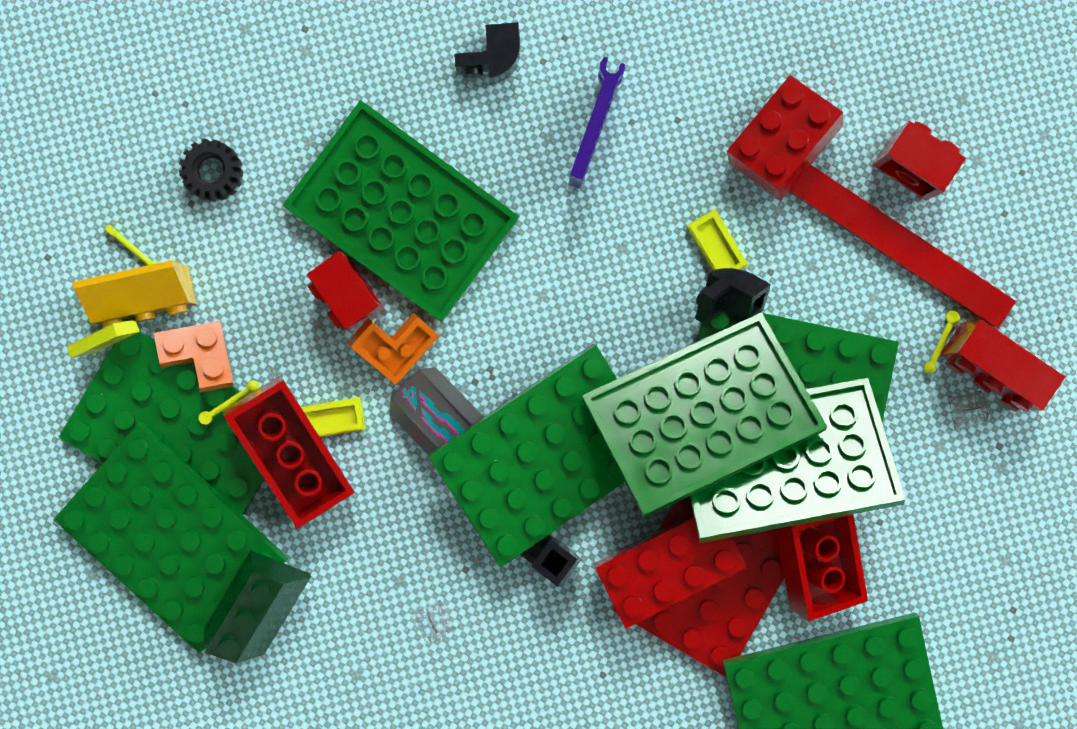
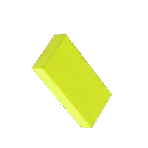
[686,209,748,271]
[67,320,140,358]
[301,397,366,437]

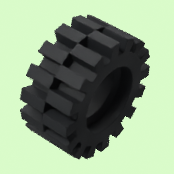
[179,139,244,202]

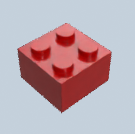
[872,121,966,201]
[306,251,386,332]

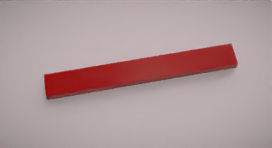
[789,165,1016,329]

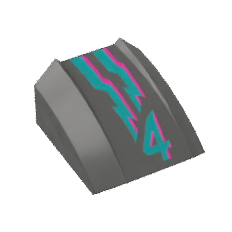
[389,367,484,455]

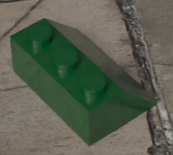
[204,550,311,663]

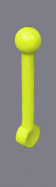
[105,224,158,265]
[923,310,961,374]
[199,380,260,425]

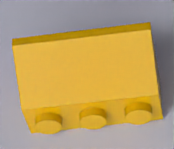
[72,260,196,328]

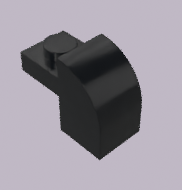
[454,22,520,84]
[695,268,771,325]
[520,534,582,587]

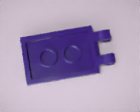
[568,57,625,189]

